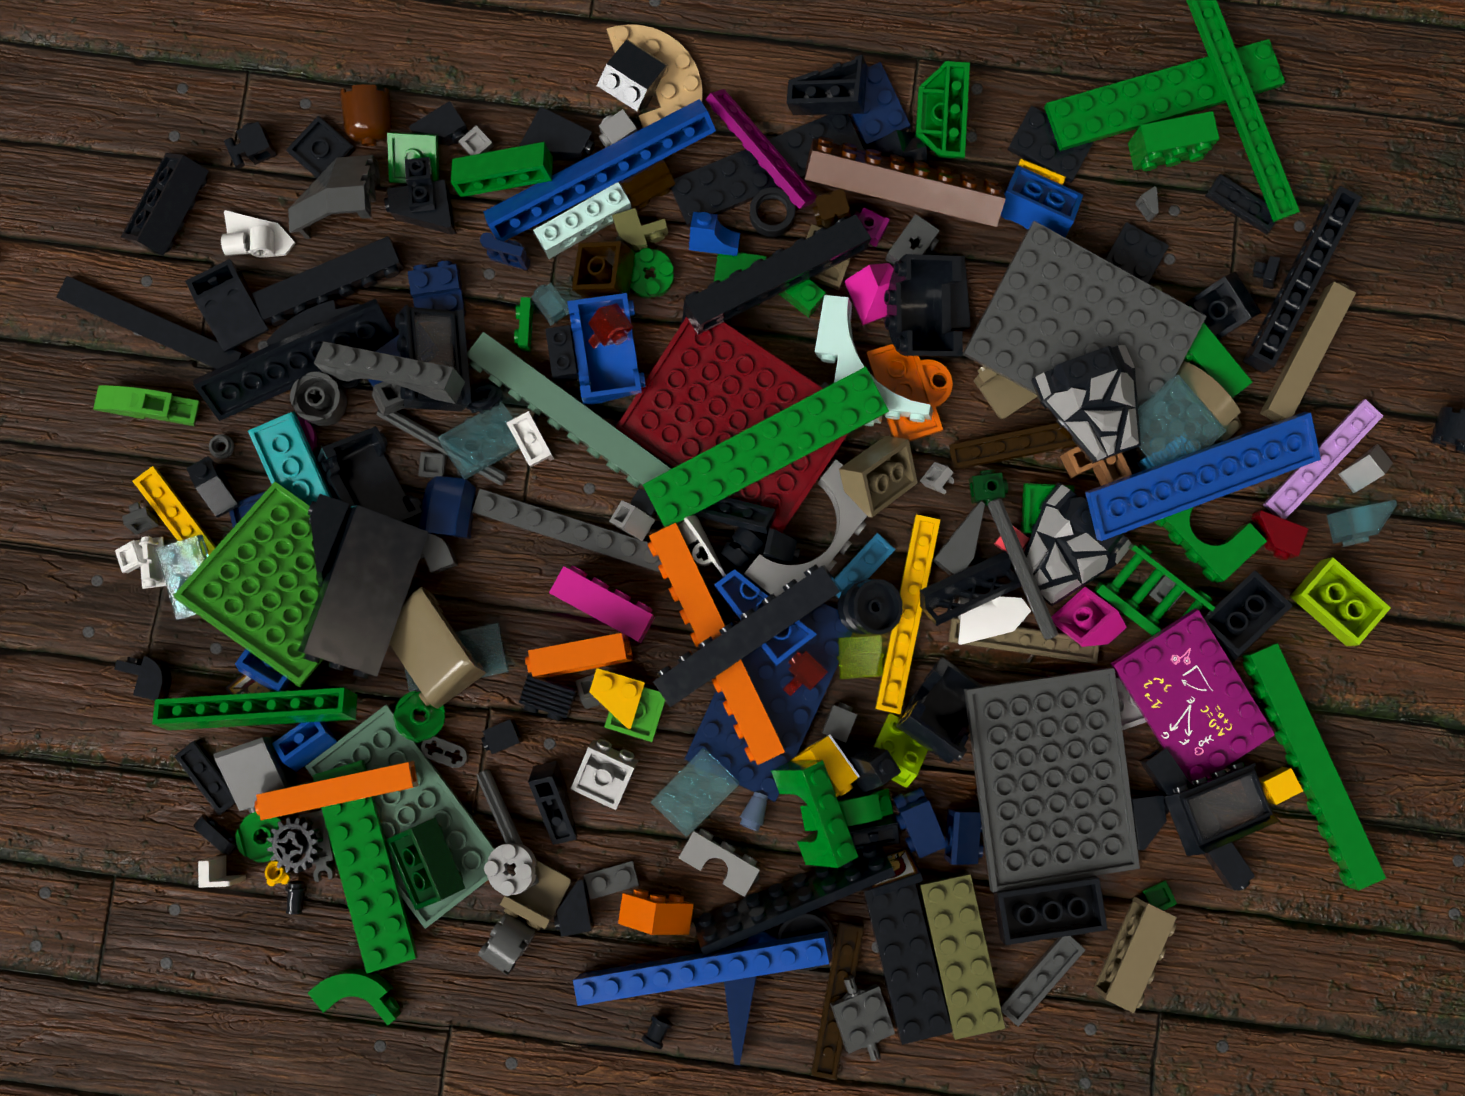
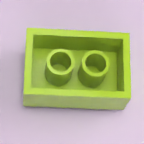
[1289,557,1391,646]

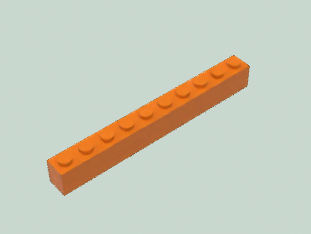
[647,523,785,765]

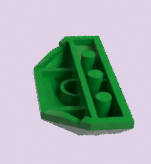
[916,61,970,159]

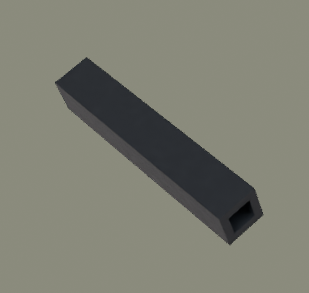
[1139,747,1255,891]

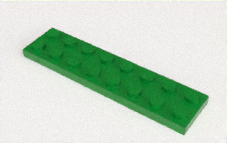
[312,760,418,974]

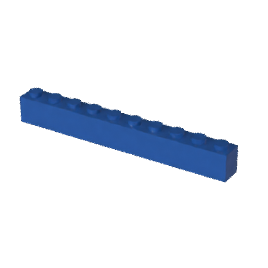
[483,99,716,242]
[573,931,833,1006]

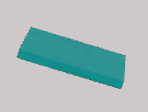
[248,411,333,506]

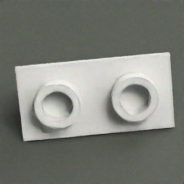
[138,537,168,589]

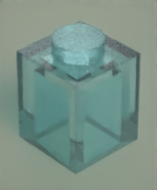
[531,283,569,326]

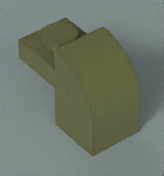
[612,208,668,252]

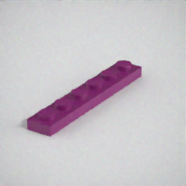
[706,89,817,209]

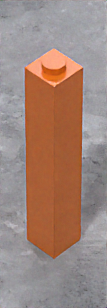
[255,761,419,820]

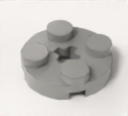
[484,843,537,896]

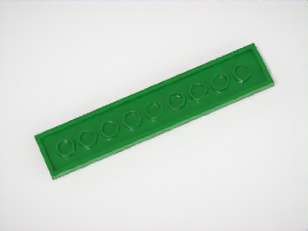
[1044,39,1285,151]
[643,367,889,528]

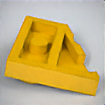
[589,668,645,729]

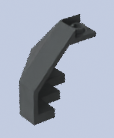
[288,155,380,239]

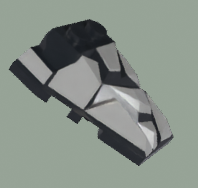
[1031,345,1141,464]
[1014,483,1131,606]

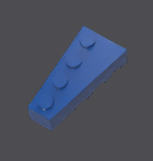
[714,569,817,666]

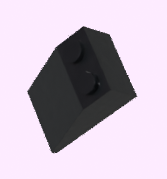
[308,494,350,587]

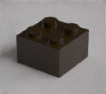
[572,241,635,299]

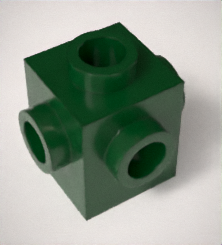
[969,470,1008,506]

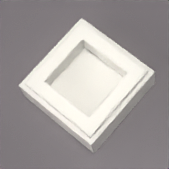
[115,540,147,573]

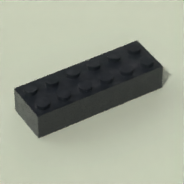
[863,884,952,1045]

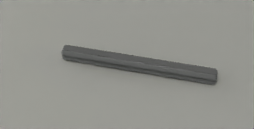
[377,409,507,486]
[988,498,1058,640]

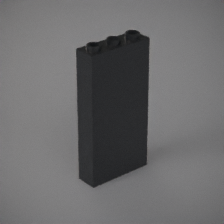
[298,505,429,679]

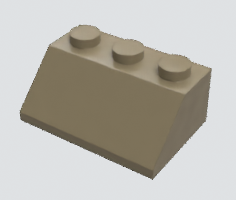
[839,436,918,517]

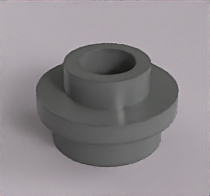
[209,434,234,459]

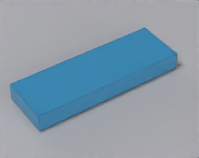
[835,533,896,598]

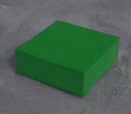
[1142,880,1177,911]

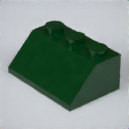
[386,817,465,910]

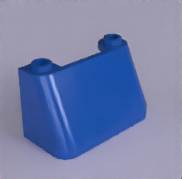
[567,293,646,406]

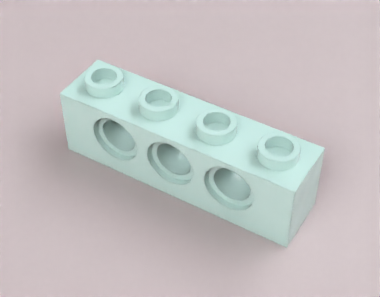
[533,182,632,259]

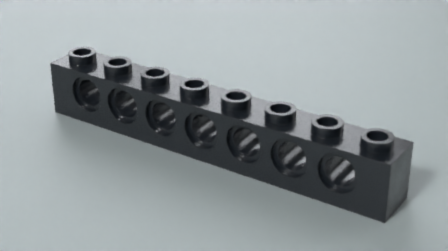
[1242,186,1362,373]

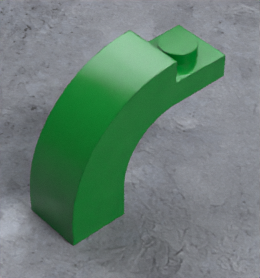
[800,789,893,831]
[308,969,401,1026]

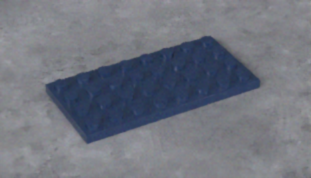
[684,603,853,802]

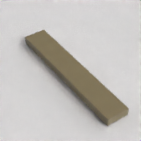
[948,618,1100,664]

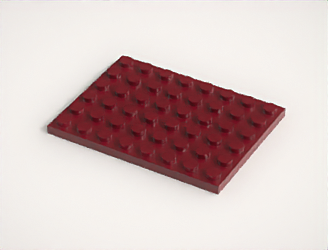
[616,316,849,533]

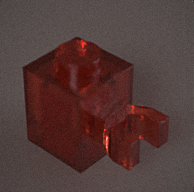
[588,303,633,349]
[783,651,828,696]

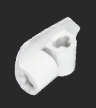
[221,210,296,257]
[678,515,726,577]
[958,597,1031,645]

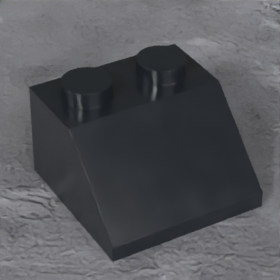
[597,39,668,111]
[1185,272,1262,340]

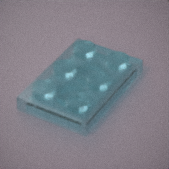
[437,401,519,480]
[155,535,209,620]
[650,748,740,837]

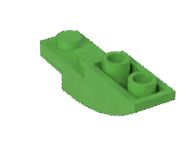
[93,385,200,426]

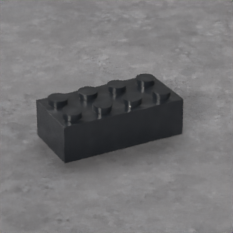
[993,876,1108,945]

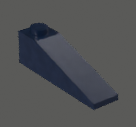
[724,976,756,1066]

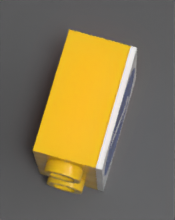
[790,734,860,797]

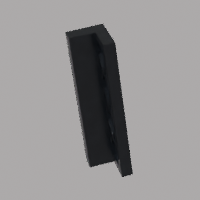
[920,551,1022,626]

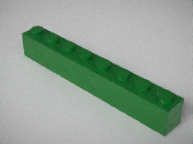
[152,688,357,730]

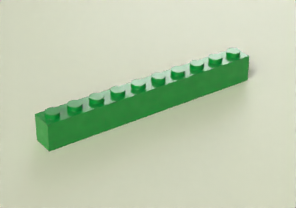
[1242,643,1386,891]

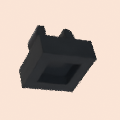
[1253,256,1280,289]

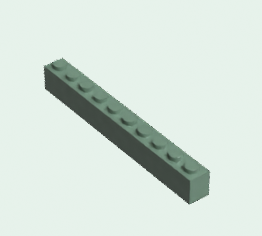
[467,332,671,488]

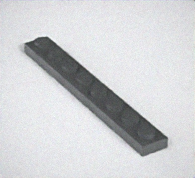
[472,489,662,573]

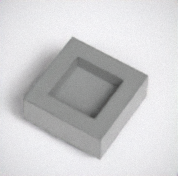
[458,125,494,155]

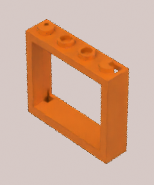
[525,633,633,678]

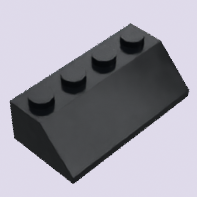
[121,153,209,256]

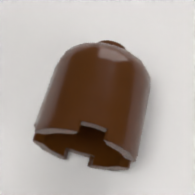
[340,84,391,147]

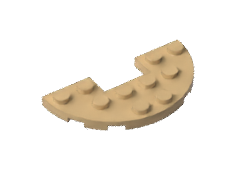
[607,25,703,159]

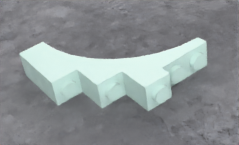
[815,295,933,426]

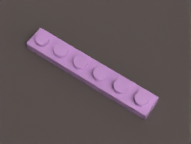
[1263,399,1383,519]

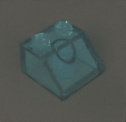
[1327,500,1397,547]

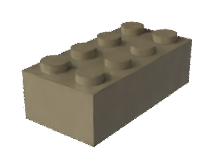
[1093,897,1177,1013]

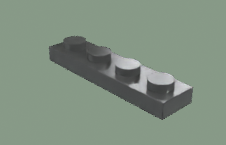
[1000,936,1085,1027]

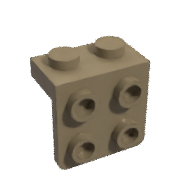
[974,366,1038,419]
[500,860,571,930]

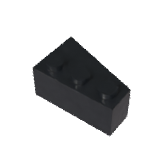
[786,54,868,116]

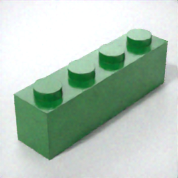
[451,142,553,197]
[1183,306,1252,398]

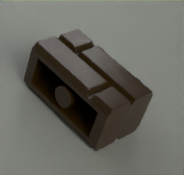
[619,159,675,208]
[812,189,851,228]

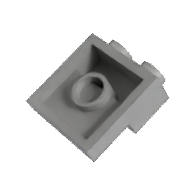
[571,739,639,810]

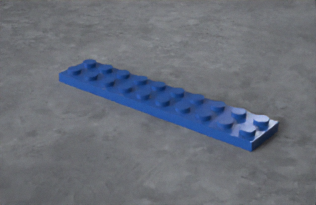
[1085,412,1321,541]

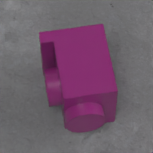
[854,208,890,247]

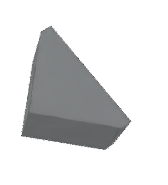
[1338,444,1393,493]

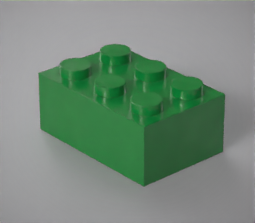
[1128,111,1219,171]

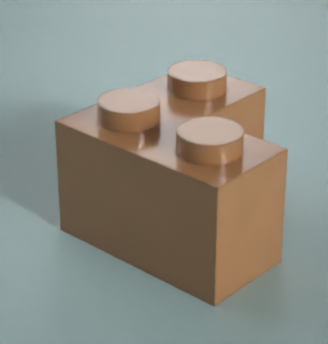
[1060,447,1132,486]

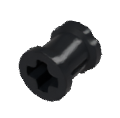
[641,1014,673,1049]

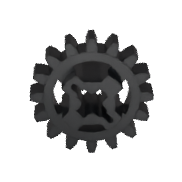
[267,816,323,873]

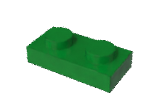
[514,297,534,351]

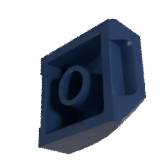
[418,476,476,539]

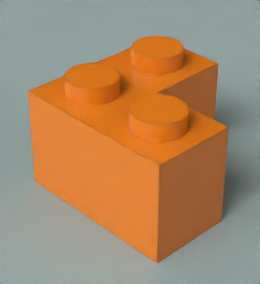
[618,889,694,935]

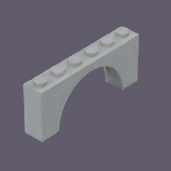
[743,460,867,597]

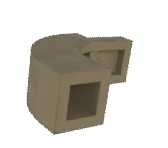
[1170,361,1242,441]

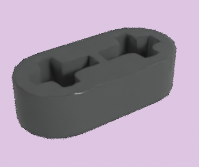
[421,736,469,768]

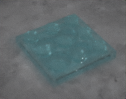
[1138,375,1226,466]

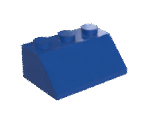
[1000,165,1083,237]

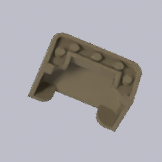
[388,587,486,709]

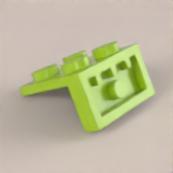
[873,713,928,788]

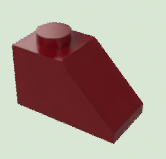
[1251,510,1308,560]

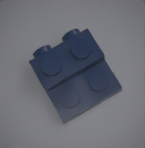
[408,261,466,323]

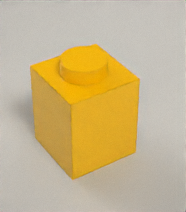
[1259,767,1303,805]

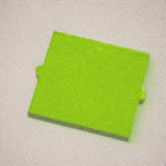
[837,635,884,679]

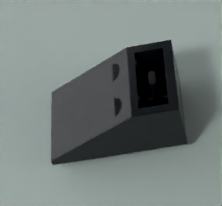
[185,259,269,352]

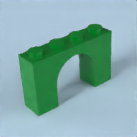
[1154,507,1267,583]
[771,760,858,868]

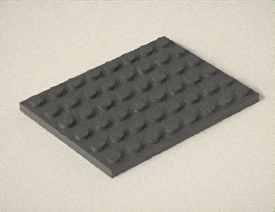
[963,221,1206,448]
[964,667,1140,892]

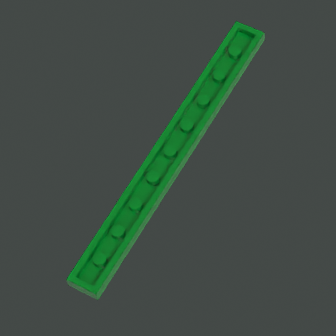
[1186,0,1300,222]

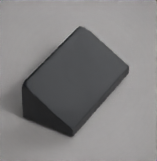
[848,813,900,851]

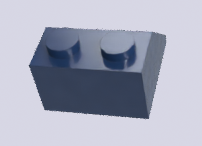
[944,808,983,865]

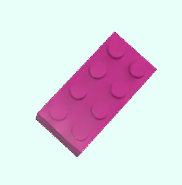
[549,565,655,643]

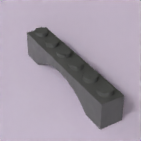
[314,341,465,404]

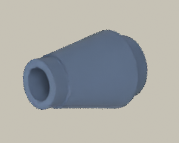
[740,792,768,831]

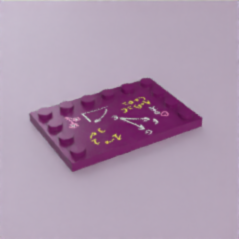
[1110,609,1275,784]

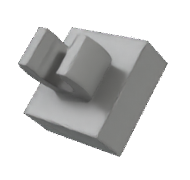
[920,462,954,494]

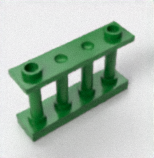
[1094,544,1215,636]

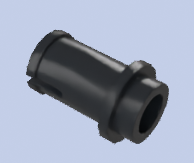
[285,881,306,915]

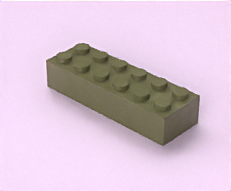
[917,871,1005,1040]

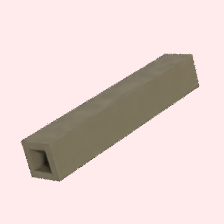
[1260,282,1356,422]

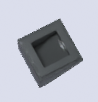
[1135,186,1159,222]
[575,674,601,709]

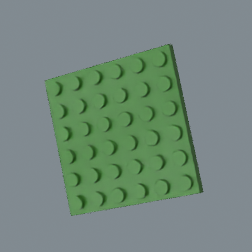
[173,482,323,687]

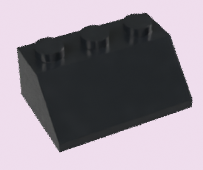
[1204,571,1293,662]

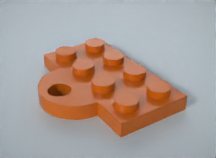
[866,344,953,442]

